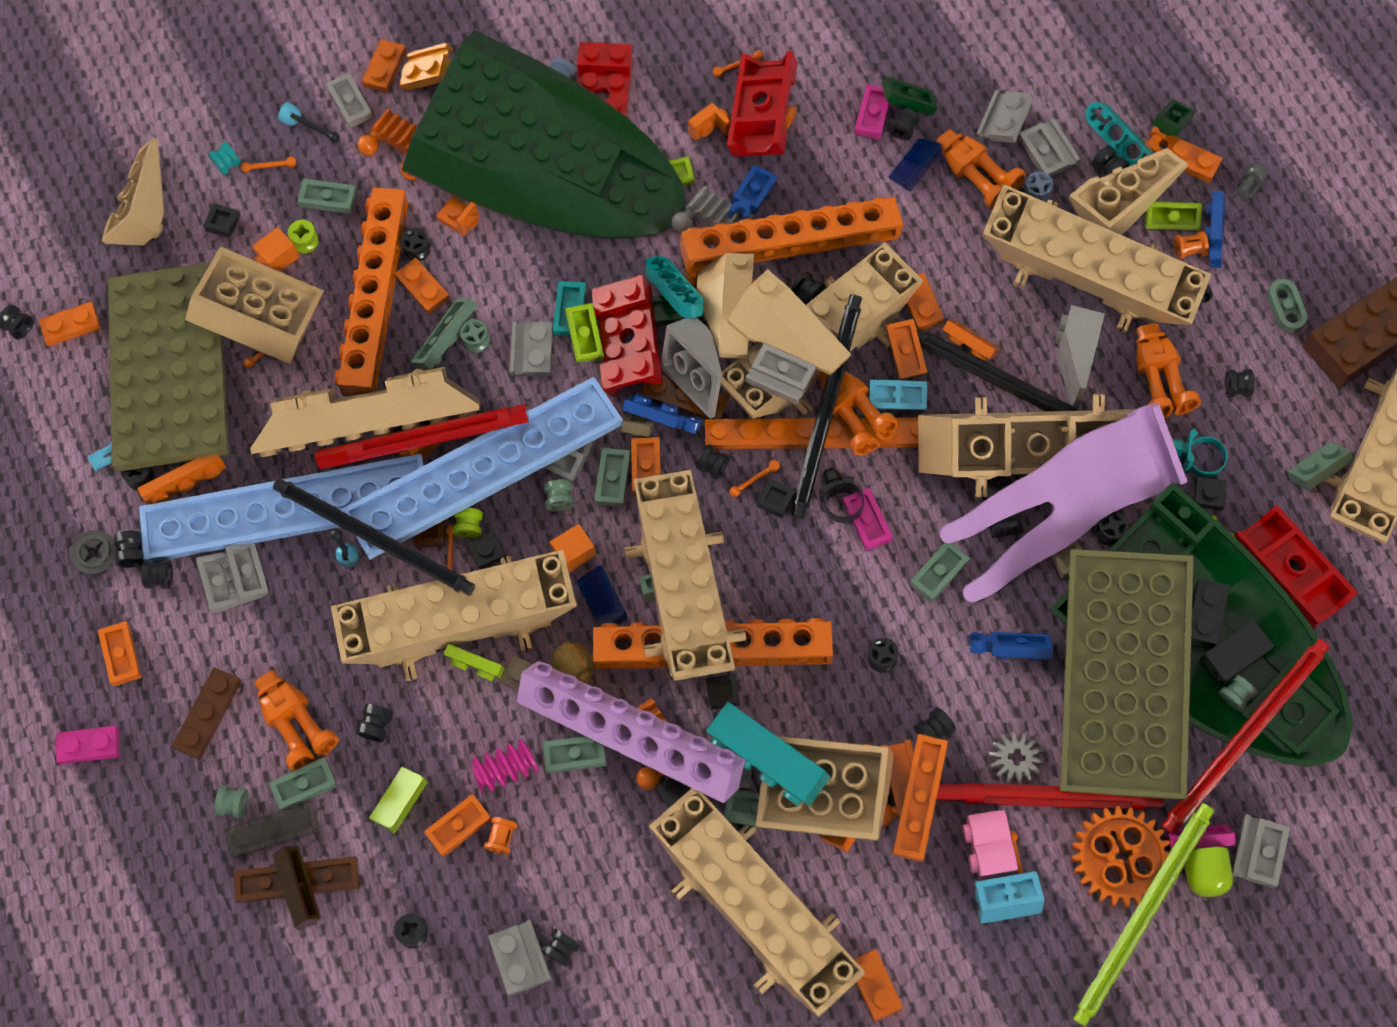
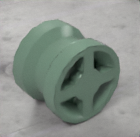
[460,319,490,353]
[544,479,574,512]
[1219,674,1259,713]
[215,785,248,819]

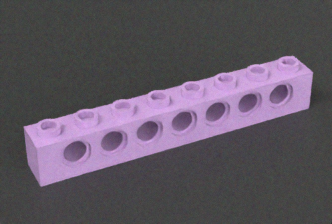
[516,661,746,803]

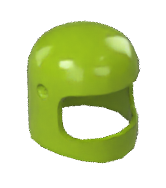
[1184,847,1233,897]

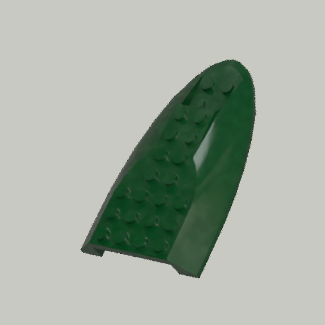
[402,30,685,239]
[1049,482,1352,767]

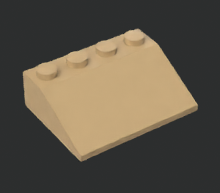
[185,246,324,364]
[755,736,894,841]

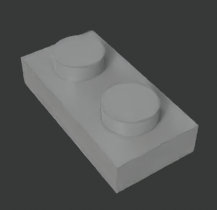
[325,73,373,129]

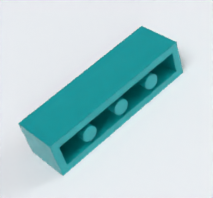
[706,701,830,807]

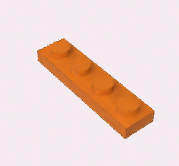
[892,734,948,862]

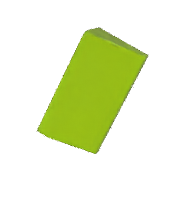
[1144,201,1203,231]
[565,303,604,362]
[369,767,428,834]

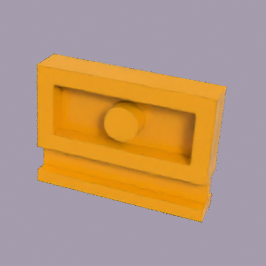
[399,43,453,91]

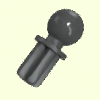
[1237,163,1268,201]

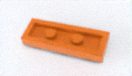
[137,455,227,505]

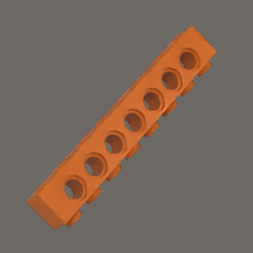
[335,187,409,396]
[680,197,903,274]
[593,618,833,670]

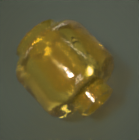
[551,641,595,683]

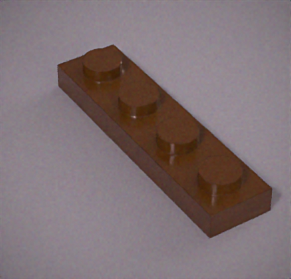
[234,856,360,904]

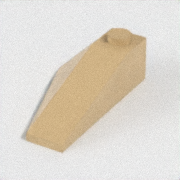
[102,137,164,245]
[1069,148,1188,235]
[696,253,754,359]
[728,269,851,375]

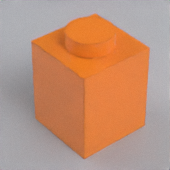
[252,227,300,272]
[549,524,596,572]

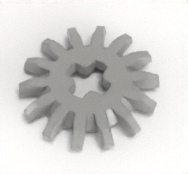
[989,731,1044,785]

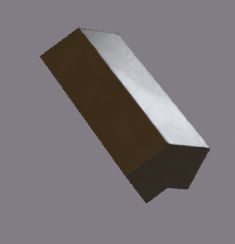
[272,846,321,931]

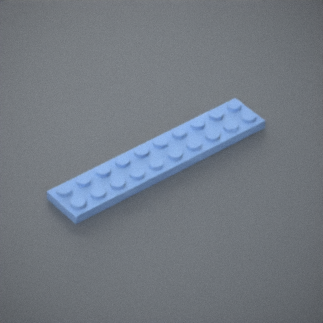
[341,377,623,560]
[139,453,425,562]

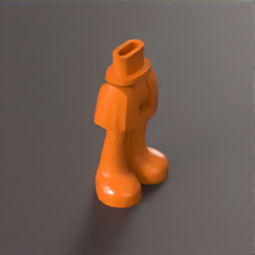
[936,129,1027,209]
[1136,323,1202,418]
[818,370,899,456]
[254,670,339,771]

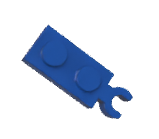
[728,165,778,220]
[1205,191,1225,268]
[622,393,702,434]
[969,632,1053,661]

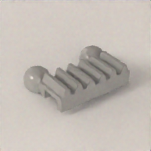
[672,186,754,243]

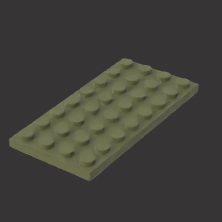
[108,262,229,472]
[1060,549,1193,800]

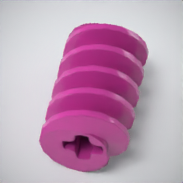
[472,739,539,795]

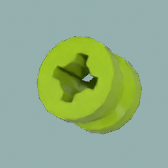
[287,219,319,254]
[452,507,483,538]

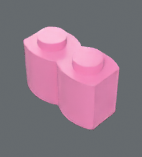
[962,810,1018,881]

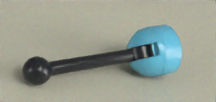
[278,102,340,142]
[330,529,360,568]

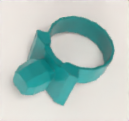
[1172,429,1228,478]

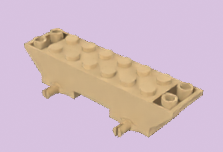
[982,184,1212,333]
[721,242,923,419]
[250,367,482,457]
[1323,367,1397,544]
[918,394,1136,497]
[624,470,746,681]
[331,550,577,681]
[649,788,866,1018]

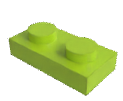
[443,644,506,682]

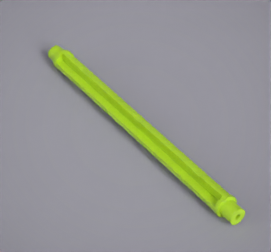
[1073,803,1214,1027]

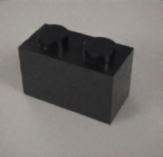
[1191,579,1230,649]

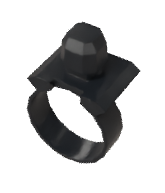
[819,467,864,523]

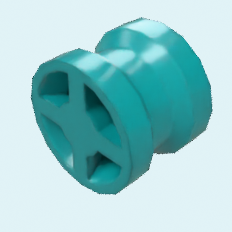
[208,142,242,176]

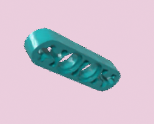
[1085,102,1155,166]
[646,256,703,318]

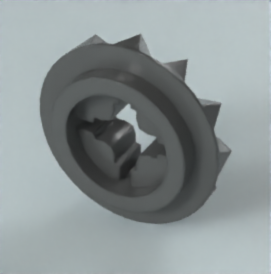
[70,530,117,576]

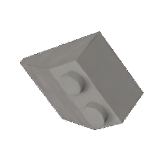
[1054,305,1105,409]
[661,318,722,419]

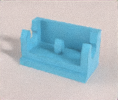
[868,379,927,411]
[975,871,1044,924]

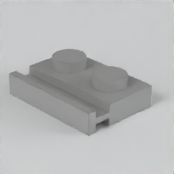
[976,91,1033,143]
[1018,118,1080,177]
[509,322,553,376]
[746,343,816,405]
[1232,814,1290,889]
[488,920,552,997]

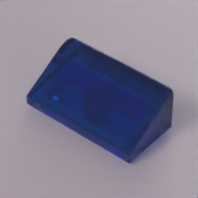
[888,138,942,192]
[577,564,628,627]

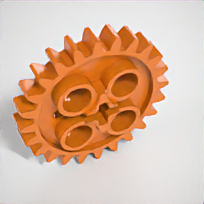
[1070,806,1171,909]

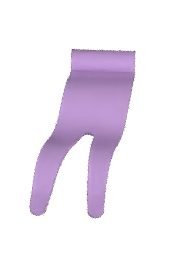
[939,404,1188,602]

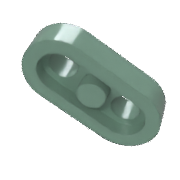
[1267,279,1308,333]

